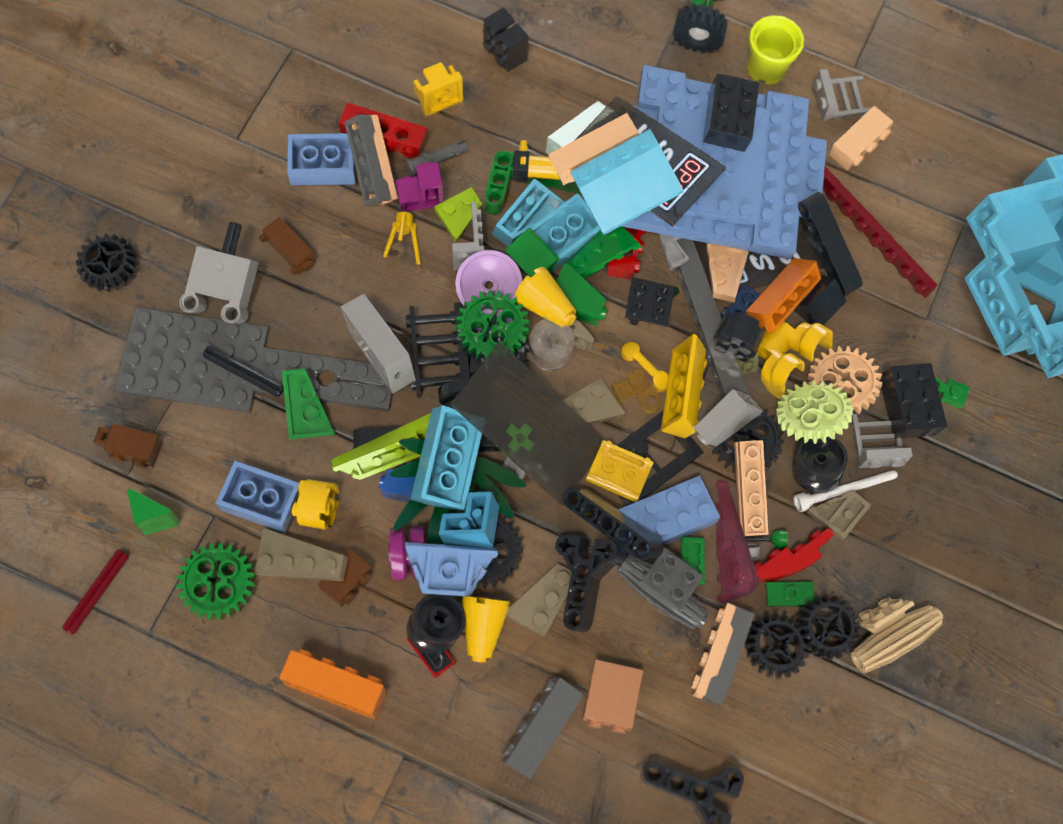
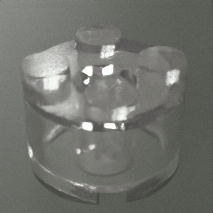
[529,319,575,371]

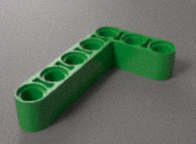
[485,151,582,215]

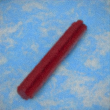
[62,549,128,635]

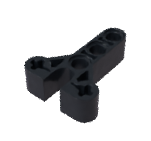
[555,535,627,633]
[640,762,744,824]

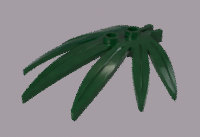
[389,439,527,545]

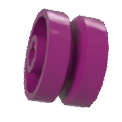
[388,526,425,581]

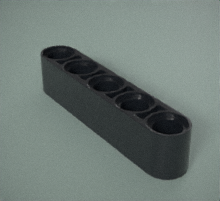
[798,191,863,297]
[563,488,663,560]

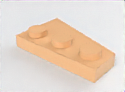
[706,243,749,303]

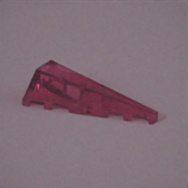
[715,480,759,604]

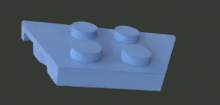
[404,542,498,596]

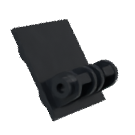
[625,277,674,327]

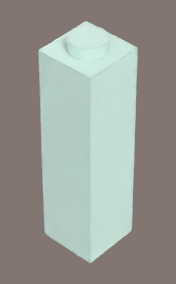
[546,101,614,154]

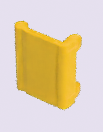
[585,440,654,502]

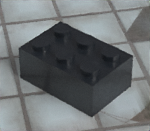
[703,73,760,152]
[880,363,948,439]

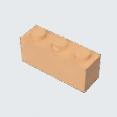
[829,106,893,171]

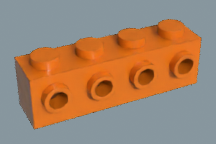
[746,258,821,333]

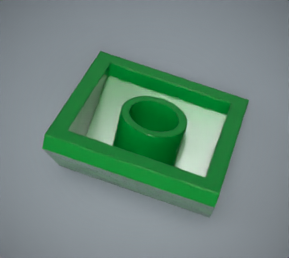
[505,228,559,278]
[127,488,181,535]

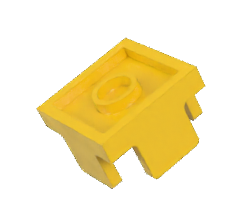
[413,63,463,117]

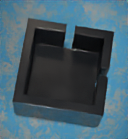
[483,7,529,72]

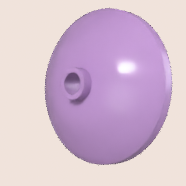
[456,250,522,317]

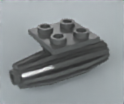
[617,548,708,630]

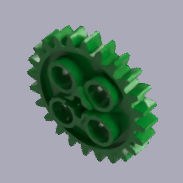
[456,290,529,362]
[176,542,256,621]

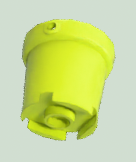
[747,15,804,85]

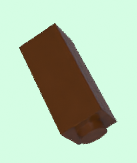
[259,217,316,275]

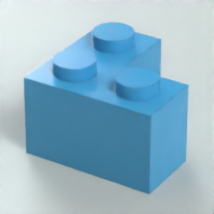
[439,492,499,548]

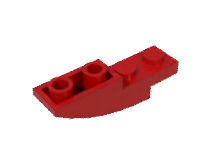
[746,528,834,583]

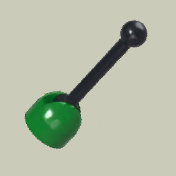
[730,530,788,548]

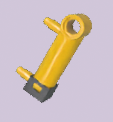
[512,140,560,181]

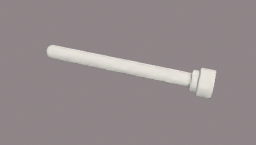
[793,470,898,512]

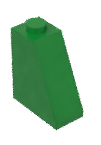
[556,263,608,327]

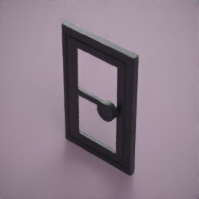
[616,410,704,506]

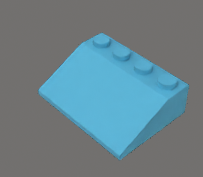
[571,129,684,235]

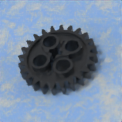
[710,405,784,473]
[476,516,523,589]

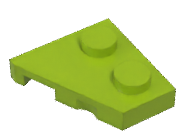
[434,187,482,243]

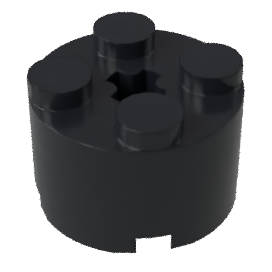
[713,311,766,362]

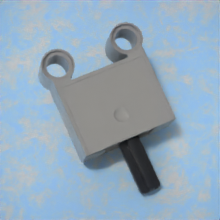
[179,222,259,325]

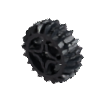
[75,233,138,292]
[795,594,861,660]
[744,614,810,679]

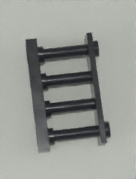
[406,302,470,398]

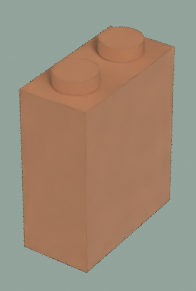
[582,660,643,734]

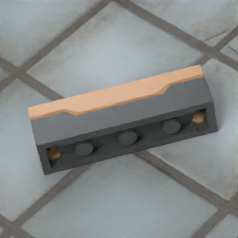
[345,114,398,206]
[691,603,754,707]

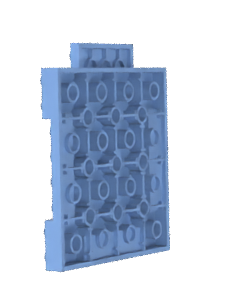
[622,65,827,259]

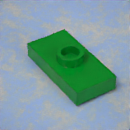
[680,537,705,586]
[765,582,814,607]

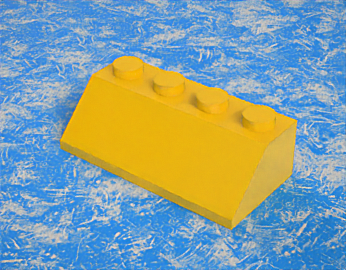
[661,334,707,439]

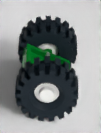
[673,0,728,53]

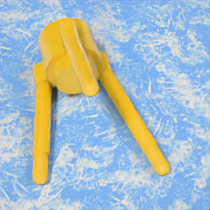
[383,212,421,265]

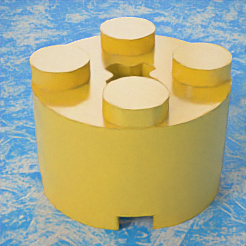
[292,479,339,530]

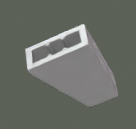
[694,389,763,446]

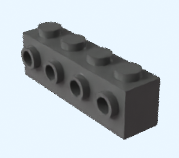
[500,677,584,779]

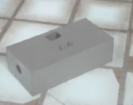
[340,294,416,394]

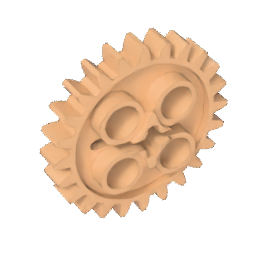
[807,346,882,414]

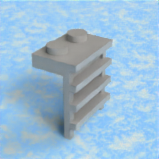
[813,69,872,122]
[452,202,484,271]
[852,414,912,468]

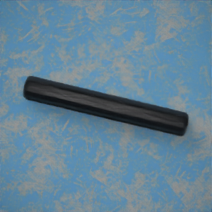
[202,346,284,397]

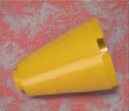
[515,267,576,327]
[462,596,510,663]

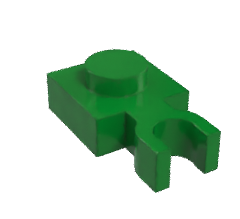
[935,377,970,409]

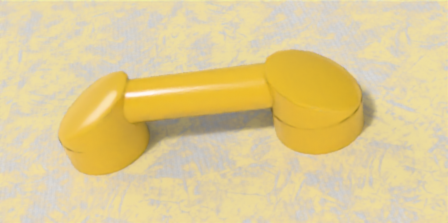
[621,342,668,392]

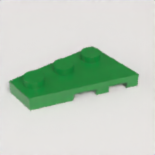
[567,226,642,278]
[282,369,335,440]

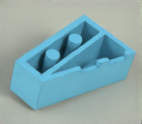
[492,178,565,247]

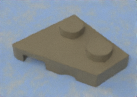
[807,490,871,541]

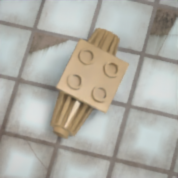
[851,597,943,673]

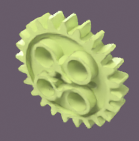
[776,380,853,444]

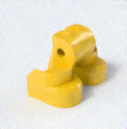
[757,322,833,400]

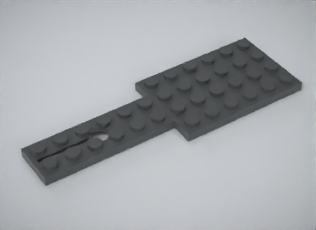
[114,307,392,413]

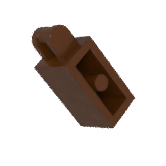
[93,423,163,468]

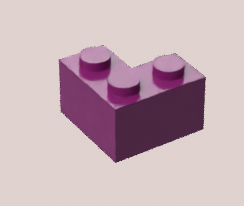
[396,162,443,212]

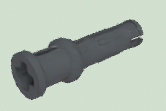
[404,139,469,177]

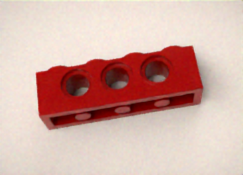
[338,102,428,158]
[607,227,646,280]

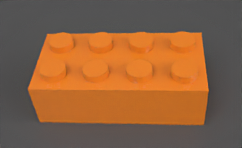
[279,649,387,720]

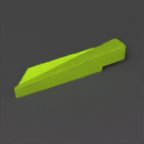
[331,413,431,480]

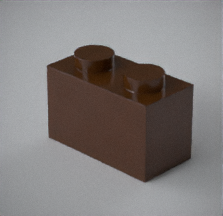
[318,549,373,607]

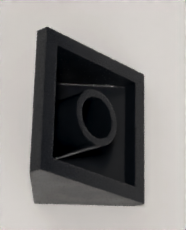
[793,275,846,325]

